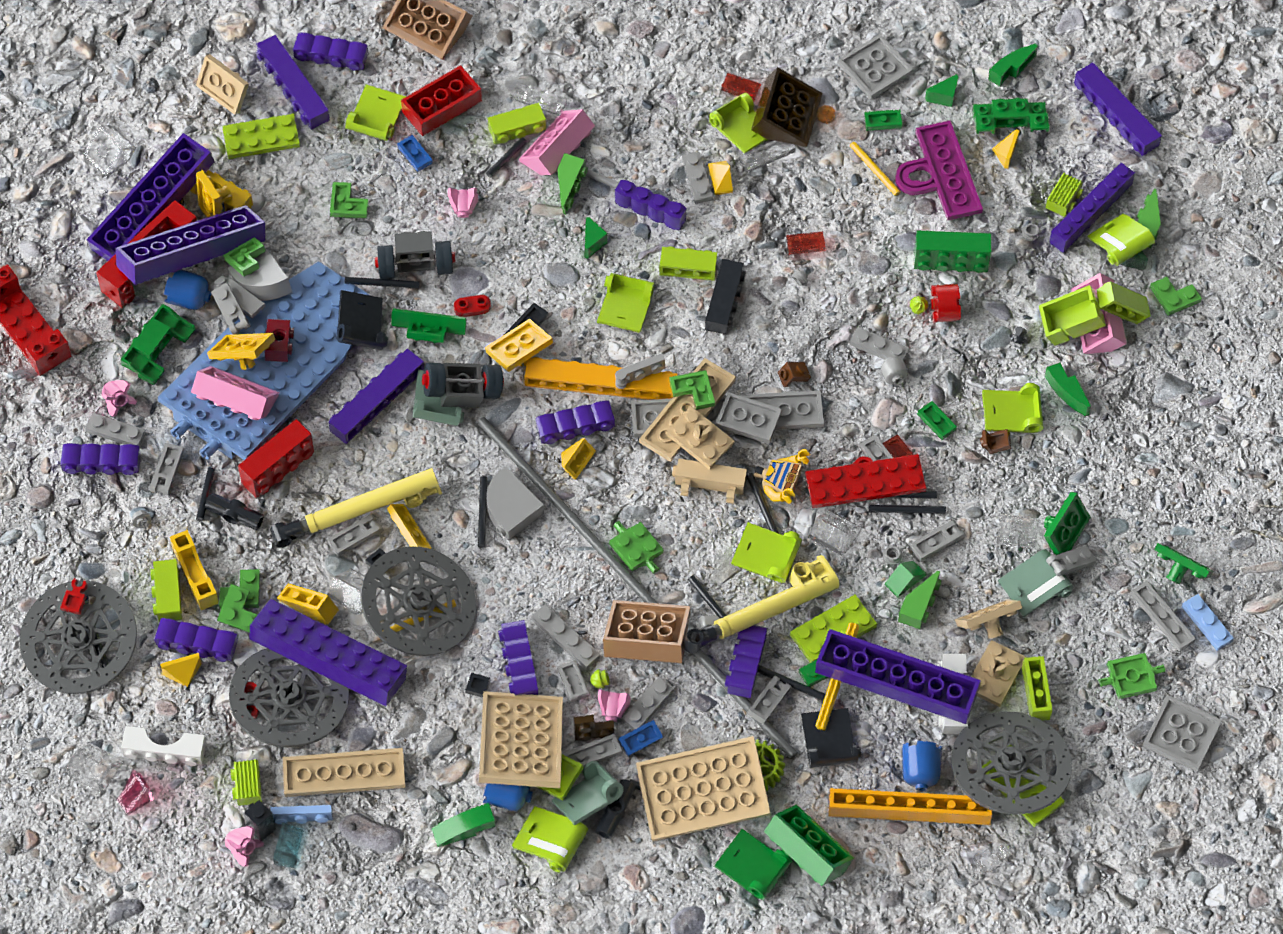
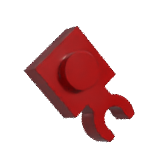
[60,578,88,615]

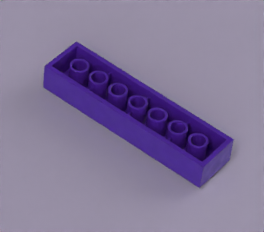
[86,133,215,261]
[116,205,266,285]
[249,599,407,706]
[815,629,981,724]

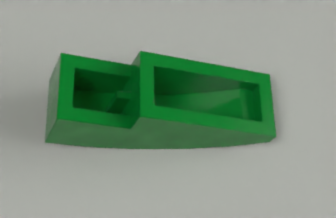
[988,44,1038,87]
[1045,363,1091,416]
[432,803,495,847]

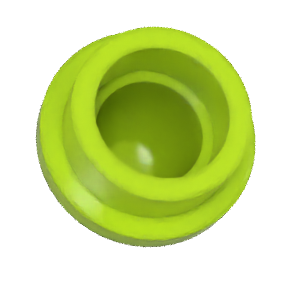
[910,295,928,314]
[590,669,610,689]

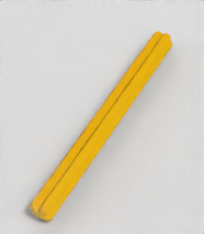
[816,622,859,730]

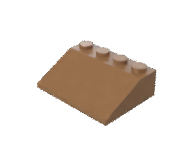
[382,0,473,60]
[603,600,691,663]

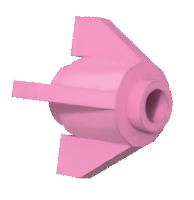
[448,188,478,218]
[102,380,137,417]
[598,690,631,722]
[225,826,264,867]

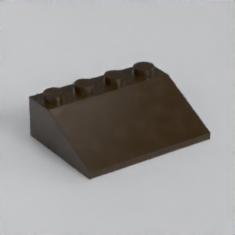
[751,67,823,147]

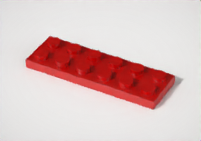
[805,454,926,509]

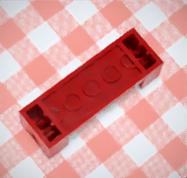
[96,200,197,308]
[0,264,72,376]

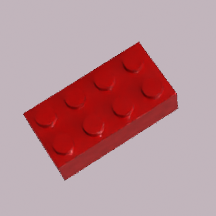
[401,65,482,137]
[238,419,314,499]

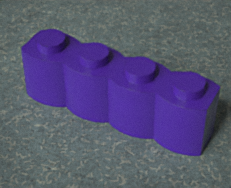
[293,32,369,71]
[615,180,686,230]
[535,400,615,444]
[60,443,141,475]
[154,618,238,662]
[498,620,539,695]
[725,625,768,698]

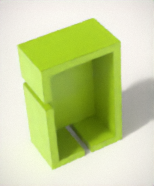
[1039,285,1106,346]

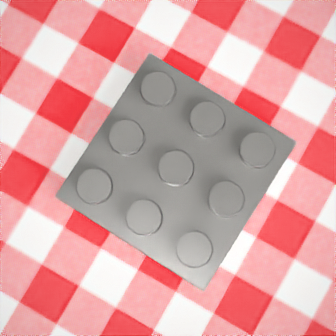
[837,34,913,100]
[1142,695,1222,772]

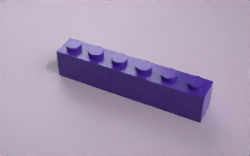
[256,35,330,130]
[1074,62,1162,156]
[1049,163,1135,253]
[328,348,424,444]

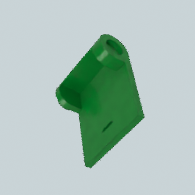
[714,829,792,900]

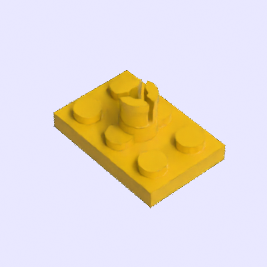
[196,170,232,218]
[485,319,553,372]
[207,333,275,370]

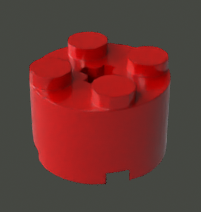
[930,284,961,323]

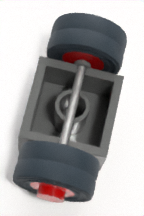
[375,231,456,279]
[422,363,504,408]

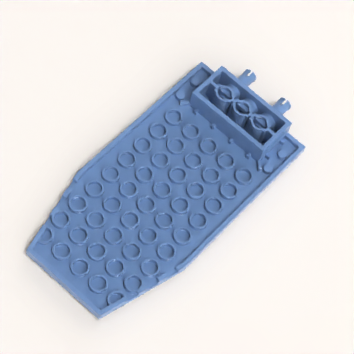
[158,261,369,460]

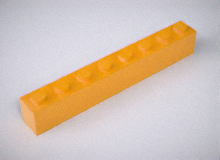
[524,357,678,400]
[828,788,992,825]

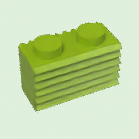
[1045,173,1084,217]
[231,759,262,806]

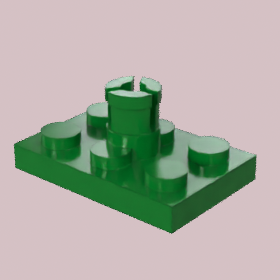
[1044,492,1091,555]
[1154,543,1214,585]

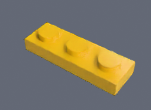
[387,504,432,552]

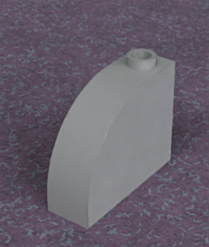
[227,250,292,301]
[487,467,544,541]

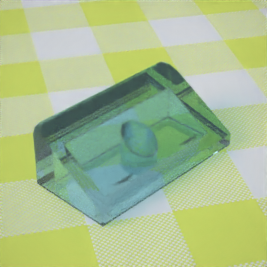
[273,823,304,868]

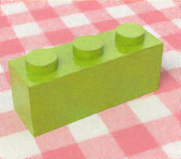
[487,103,546,145]
[659,246,717,281]
[1096,281,1151,325]
[150,559,183,622]
[1022,656,1053,721]

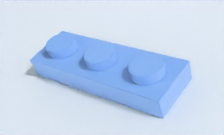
[1181,594,1234,651]
[270,805,333,824]

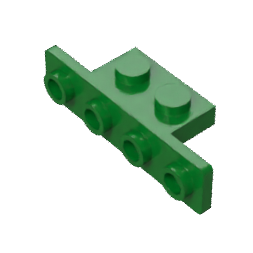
[391,309,466,343]

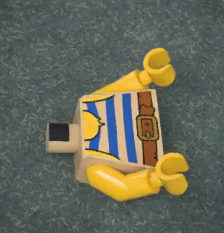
[754,449,811,504]

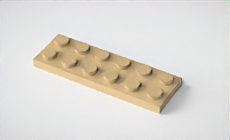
[639,358,736,462]
[283,748,405,797]

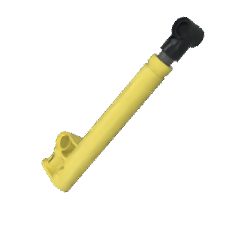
[270,468,442,548]
[683,555,840,654]

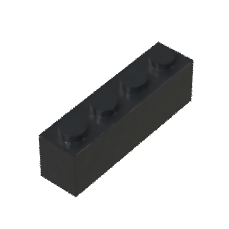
[705,259,747,335]

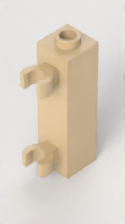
[672,458,747,504]

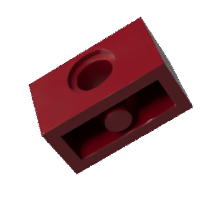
[264,319,294,362]

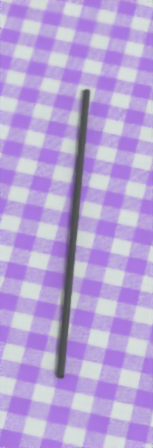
[478,417,798,759]

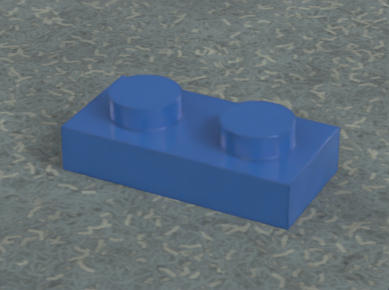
[397,135,433,172]
[618,720,663,757]

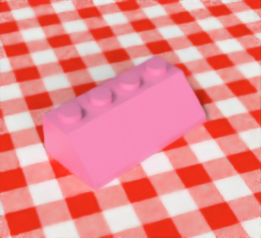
[518,109,595,175]
[1071,273,1127,354]
[191,366,280,420]

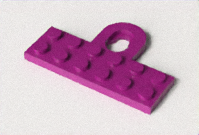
[895,120,983,221]

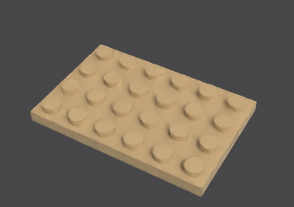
[479,691,563,788]
[636,736,771,841]

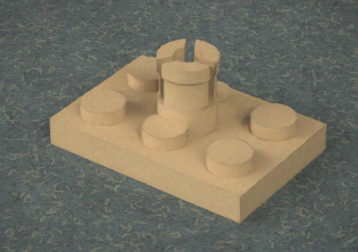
[196,54,249,115]
[666,406,734,470]
[955,599,1022,639]
[971,640,1027,707]

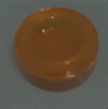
[817,105,835,124]

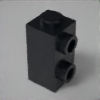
[244,800,276,841]

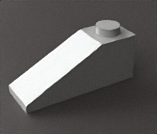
[209,276,265,318]

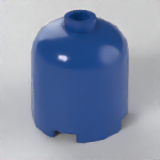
[164,269,212,310]
[902,741,942,791]
[483,783,533,811]

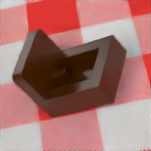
[778,362,811,387]
[980,429,1012,454]

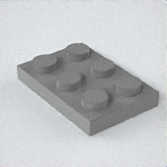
[715,392,782,444]

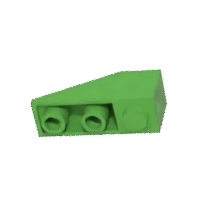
[557,153,588,214]
[1137,189,1161,248]
[898,571,942,629]

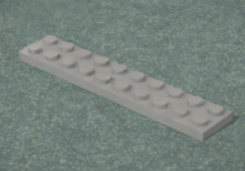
[631,391,824,438]

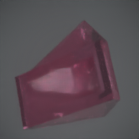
[116,769,154,815]

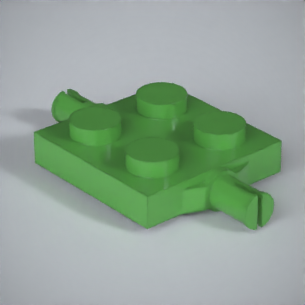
[609,521,664,574]
[1098,653,1165,700]

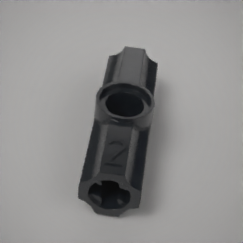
[205,493,264,531]
[595,779,636,839]

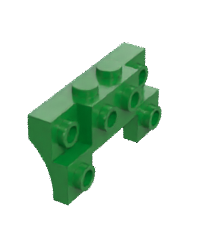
[972,98,1049,134]
[120,304,196,385]

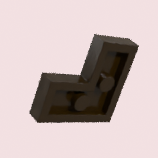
[574,714,615,742]

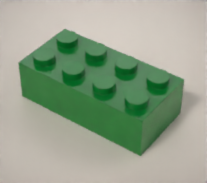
[914,230,991,273]
[764,804,854,886]

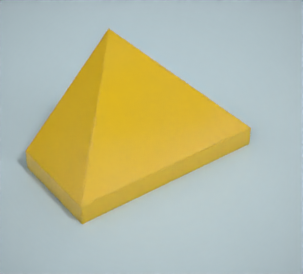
[992,129,1020,169]
[708,161,733,195]
[561,438,596,480]
[160,653,202,687]

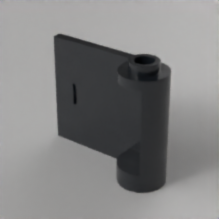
[337,290,388,351]
[801,708,861,768]

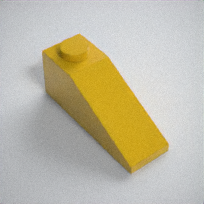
[277,583,339,625]

